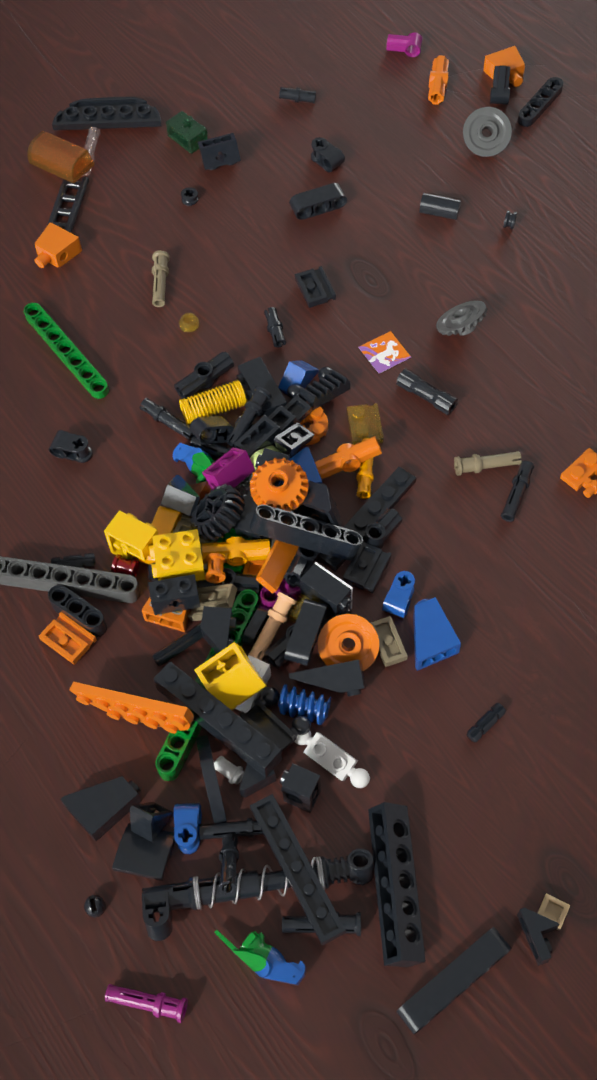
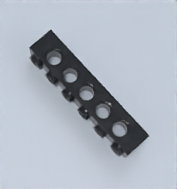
[368,802,426,967]

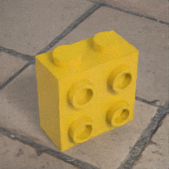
[149,529,205,581]

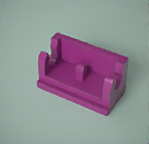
[202,447,255,489]

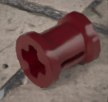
[111,554,140,578]

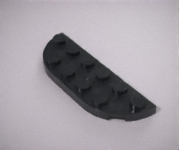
[52,97,162,130]

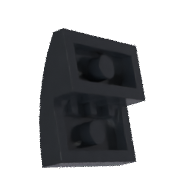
[112,823,175,881]

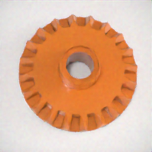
[250,458,309,512]
[318,613,379,671]

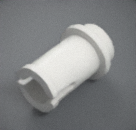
[214,756,245,785]

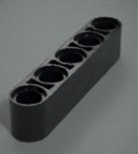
[250,505,363,560]
[396,927,512,1034]

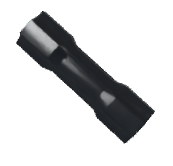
[396,368,458,415]

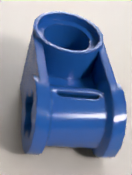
[382,571,415,618]
[174,803,202,854]

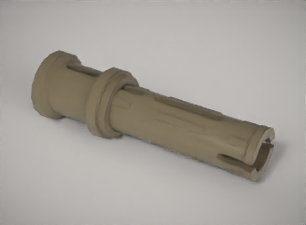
[152,250,170,307]
[454,451,521,476]

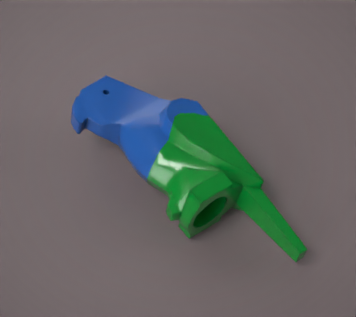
[173,443,215,483]
[214,929,306,985]

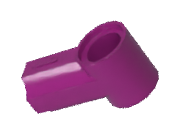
[387,32,423,57]

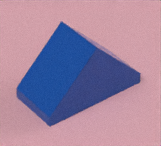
[278,360,319,395]

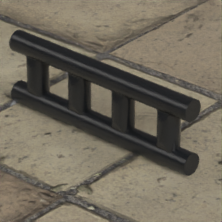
[46,174,89,233]

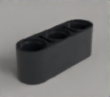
[289,183,347,220]
[48,585,107,637]
[284,598,328,666]

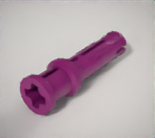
[105,984,188,1023]

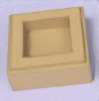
[537,893,570,931]

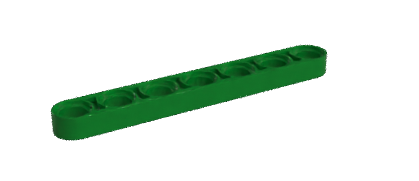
[24,303,109,399]

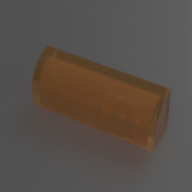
[27,131,95,184]

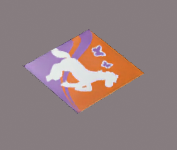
[358,331,411,373]

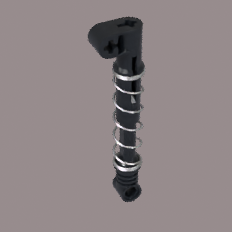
[142,849,374,941]

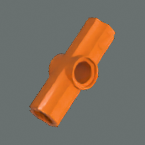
[428,55,449,105]
[315,436,382,479]

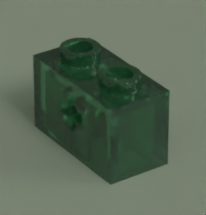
[166,111,208,154]

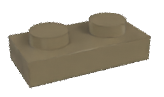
[371,616,408,667]

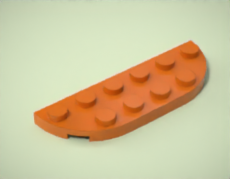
[69,682,194,734]

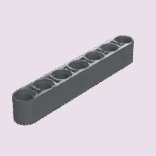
[0,556,140,603]

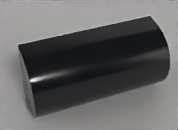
[419,193,461,220]

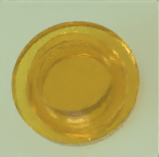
[179,313,200,332]

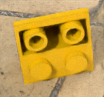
[195,642,266,710]

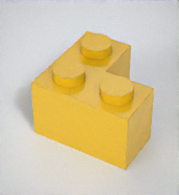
[104,510,158,561]

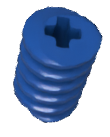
[278,684,331,725]

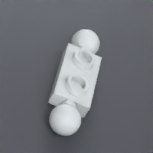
[294,731,370,788]

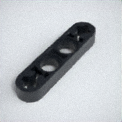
[518,77,563,127]

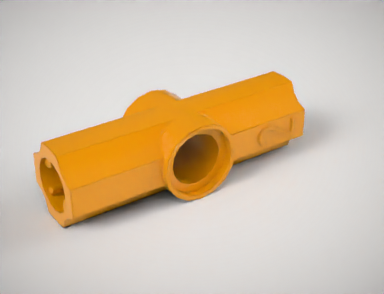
[201,537,270,566]

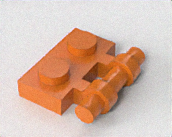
[560,448,597,498]

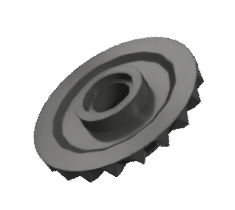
[463,107,512,157]
[436,301,488,336]

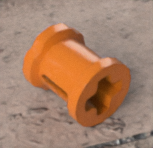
[205,553,226,583]

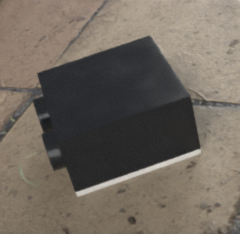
[300,562,353,620]

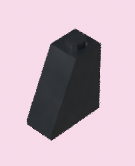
[60,776,141,841]

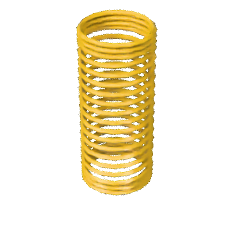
[179,380,247,425]

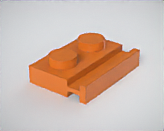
[39,612,97,665]

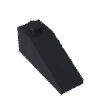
[289,660,366,697]

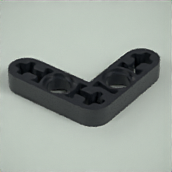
[196,735,227,823]

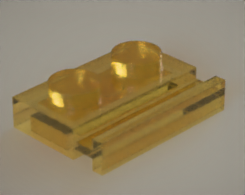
[347,403,384,445]

